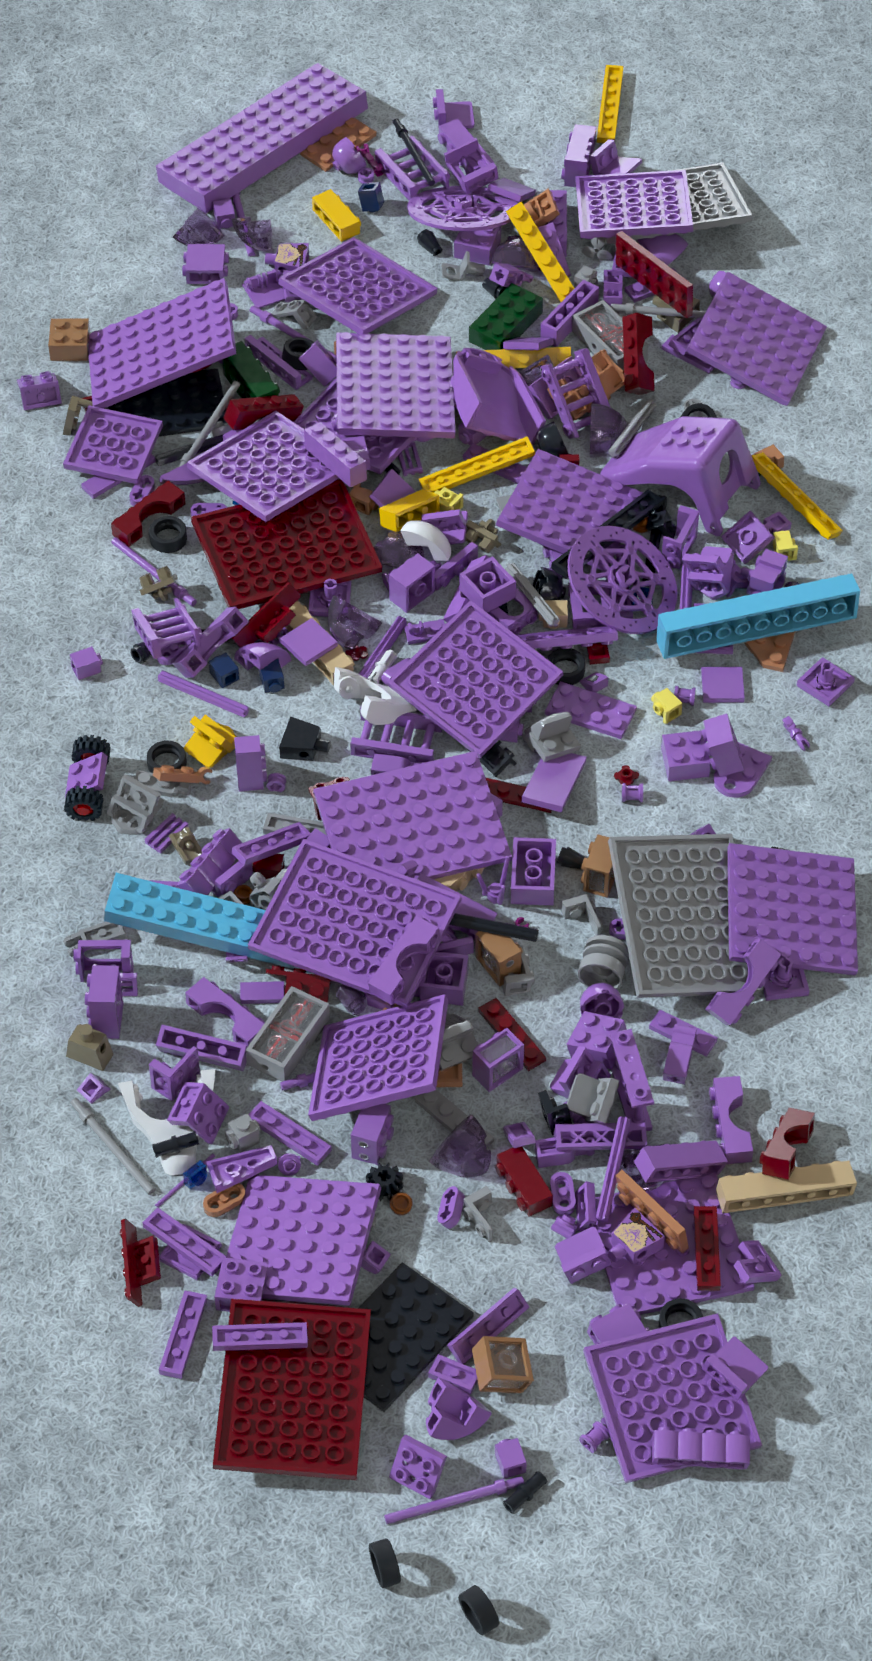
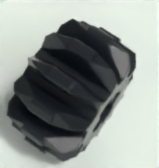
[366,1162,404,1202]

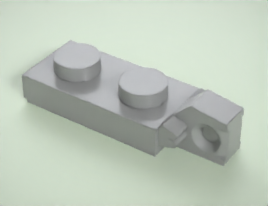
[134,770,191,797]

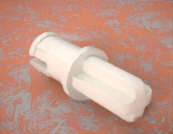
[367,650,397,684]

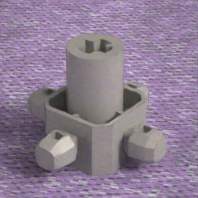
[250,869,287,910]

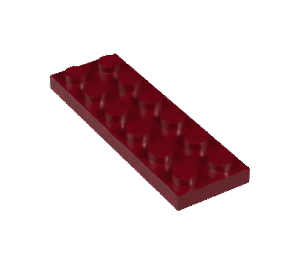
[615,231,693,318]

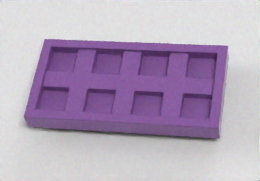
[545,681,637,740]

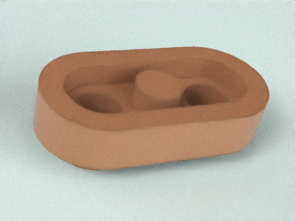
[203,1183,245,1217]

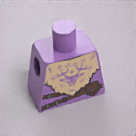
[265,243,309,276]
[608,1208,665,1264]

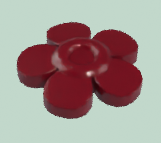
[345,645,368,661]

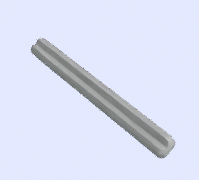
[608,399,656,458]
[505,563,560,627]

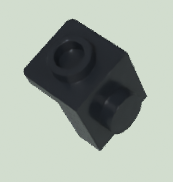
[646,510,677,539]

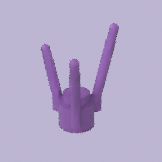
[477,856,510,905]

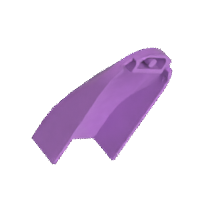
[453,348,546,447]

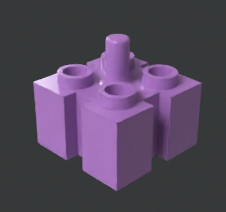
[740,549,788,595]

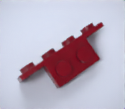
[232,582,301,648]
[266,966,336,1003]
[120,1218,161,1307]

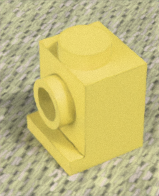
[434,487,463,512]
[772,530,798,561]
[651,688,682,724]

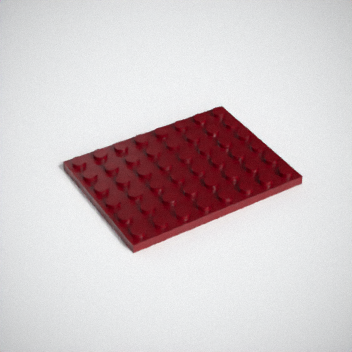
[191,479,383,610]
[213,1299,371,1481]

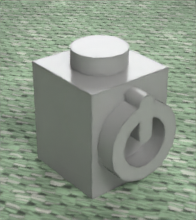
[225,1113,261,1153]

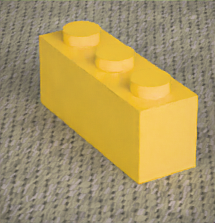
[312,189,361,242]
[379,489,440,532]

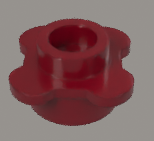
[614,765,639,785]

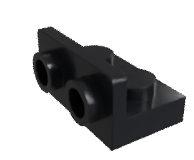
[467,740,517,777]
[538,1090,572,1136]

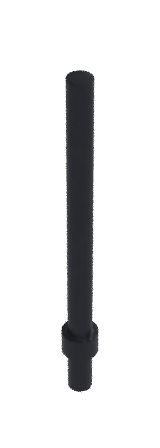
[393,118,435,186]

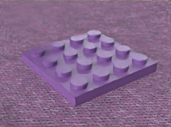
[63,406,163,484]

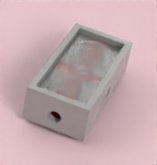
[572,300,648,370]
[246,986,330,1081]

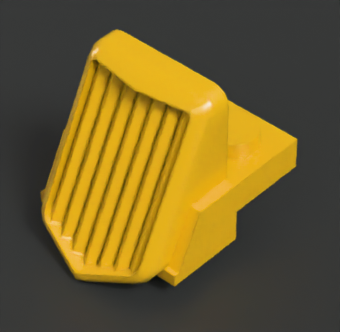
[184,714,237,768]

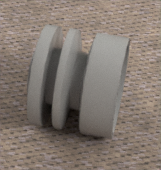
[578,935,629,989]

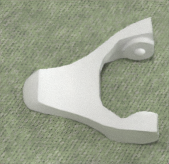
[334,667,418,725]
[118,1069,215,1175]

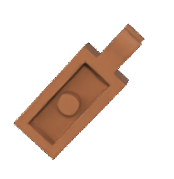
[153,765,212,784]

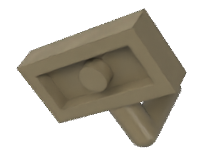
[63,396,93,436]

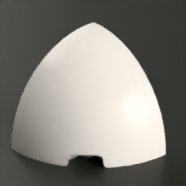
[400,521,451,561]

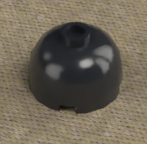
[535,421,569,458]
[532,567,566,600]

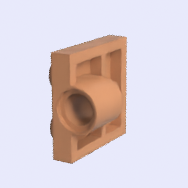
[524,189,560,228]

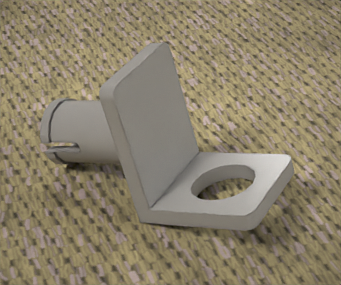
[441,251,485,281]

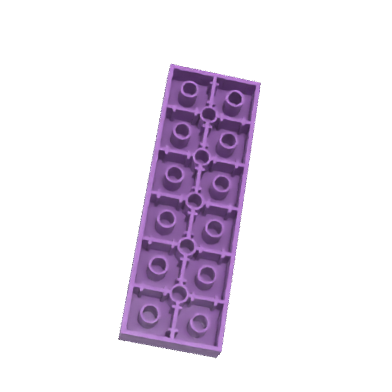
[156,63,368,213]

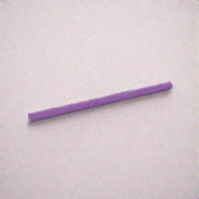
[155,1153,215,1207]

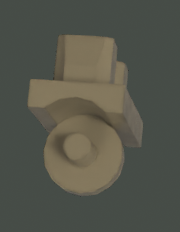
[465,519,502,553]
[139,565,178,602]
[169,827,202,866]

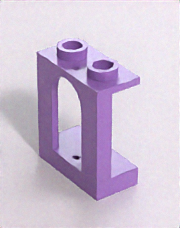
[444,138,499,194]
[662,505,699,569]
[568,580,614,629]
[487,588,538,635]
[74,940,134,982]

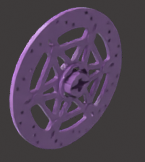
[407,186,518,231]
[568,526,677,634]

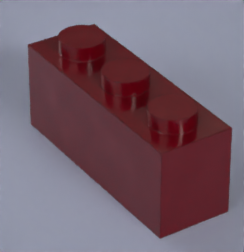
[495,1146,553,1217]

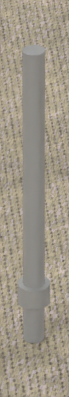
[611,303,706,318]
[179,381,240,467]
[70,1098,156,1195]

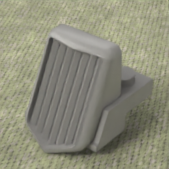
[522,712,581,762]
[107,774,164,835]
[439,1014,478,1071]
[567,1074,619,1124]

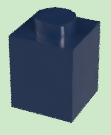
[358,182,385,213]
[209,652,240,688]
[259,659,285,693]

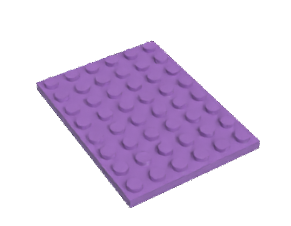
[88,278,236,408]
[336,332,455,438]
[313,751,512,879]
[248,839,462,1008]

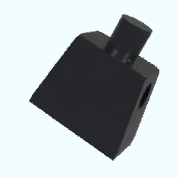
[279,717,331,761]

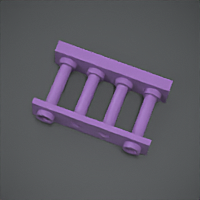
[375,136,450,200]
[541,348,616,439]
[131,598,203,659]
[350,705,442,763]
[610,1029,654,1131]

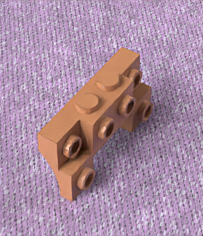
[547,349,625,421]

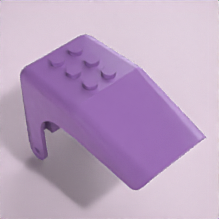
[600,416,761,537]

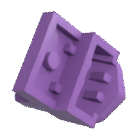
[682,546,734,600]
[550,1046,611,1099]

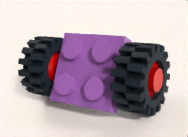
[64,735,111,821]

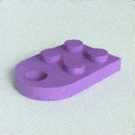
[714,742,772,798]

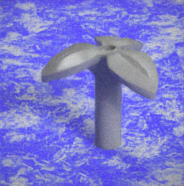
[582,237,613,261]

